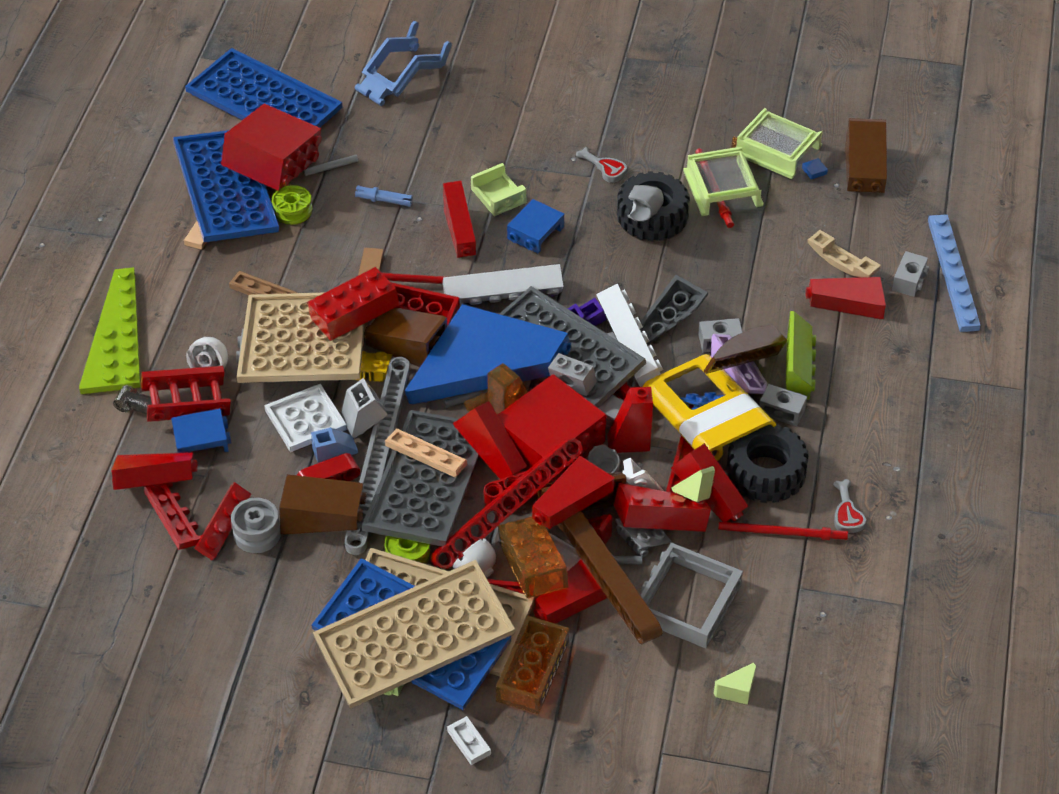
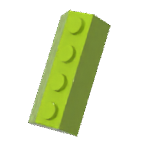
[785,311,816,400]

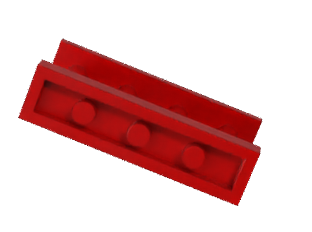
[141,366,231,422]

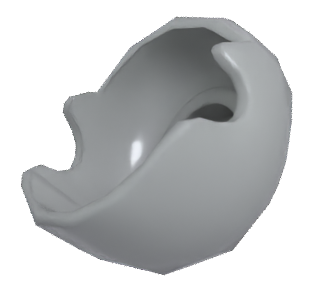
[588,444,621,473]

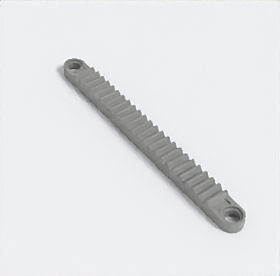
[345,357,410,555]

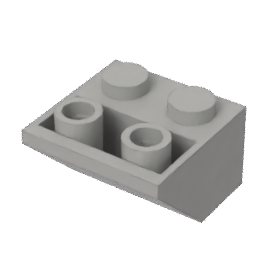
[341,378,388,439]

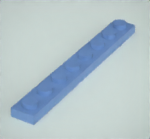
[928,215,981,332]

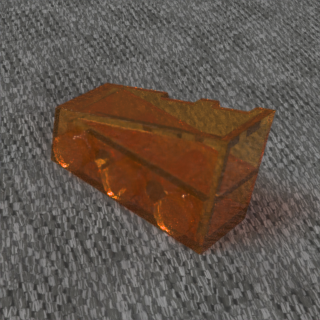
[488,363,528,415]

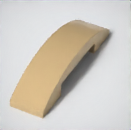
[808,230,881,277]

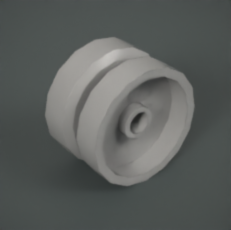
[231,498,281,553]

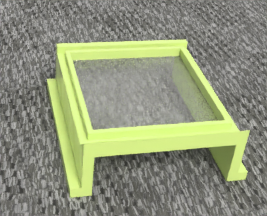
[736,108,823,179]
[683,147,764,216]

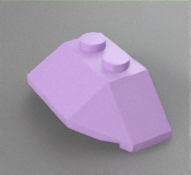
[711,334,768,394]

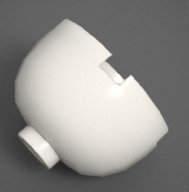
[186,337,228,368]
[453,538,496,578]

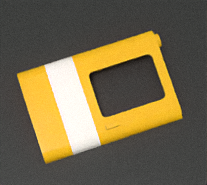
[643,354,777,461]

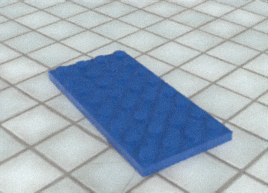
[185,48,343,128]
[173,130,279,242]
[311,558,511,710]

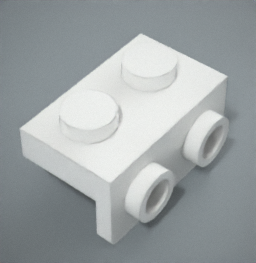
[623,458,664,491]

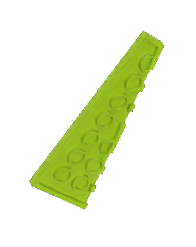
[79,267,141,394]

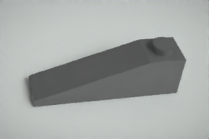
[640,275,708,345]

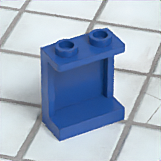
[507,199,564,253]
[171,409,232,453]

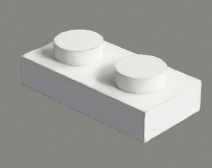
[447,716,491,765]

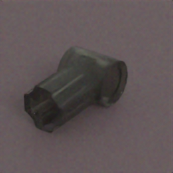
[113,385,152,414]

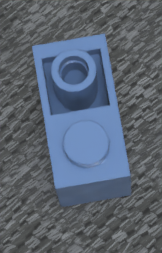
[311,427,358,463]

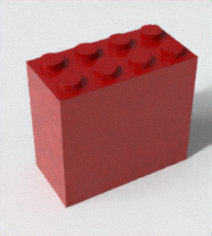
[221,104,322,191]
[498,374,606,483]

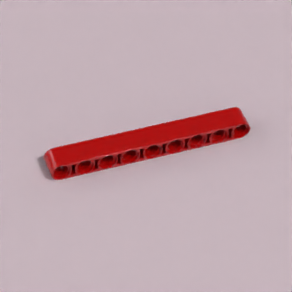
[431,438,583,569]

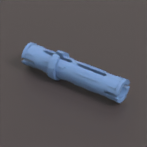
[355,185,413,207]

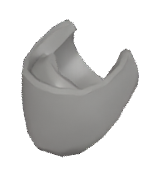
[628,185,664,221]

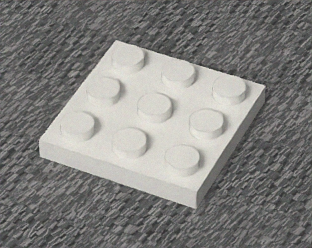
[264,384,347,452]

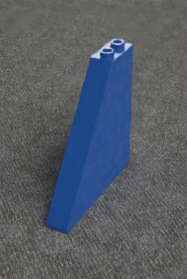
[405,304,571,405]

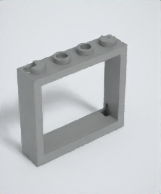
[640,543,743,648]

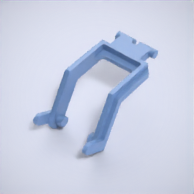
[355,21,452,106]

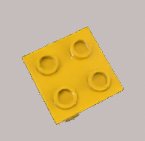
[354,351,392,382]

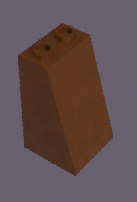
[845,118,887,193]
[364,308,447,367]
[279,474,367,535]

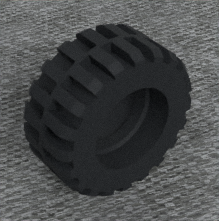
[617,171,690,242]
[726,424,809,503]

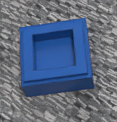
[802,158,828,180]

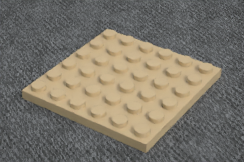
[237,293,365,383]

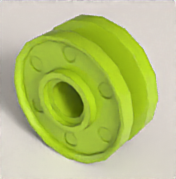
[272,185,313,225]
[384,536,430,564]

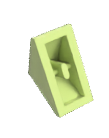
[671,466,715,502]
[714,663,756,705]

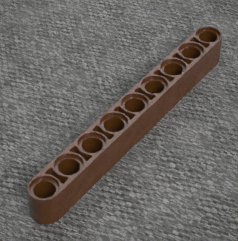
[557,511,663,645]

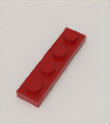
[194,482,251,560]

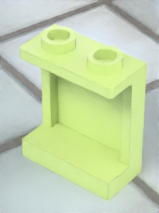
[471,163,527,216]

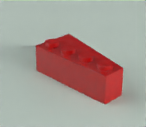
[614,483,711,532]

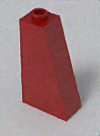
[443,181,476,258]
[805,277,886,319]
[607,387,653,453]
[453,401,527,479]
[671,443,748,522]
[111,452,198,490]
[532,456,615,529]
[534,560,607,628]

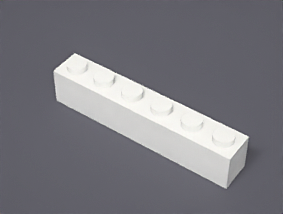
[443,264,563,306]
[596,284,663,387]

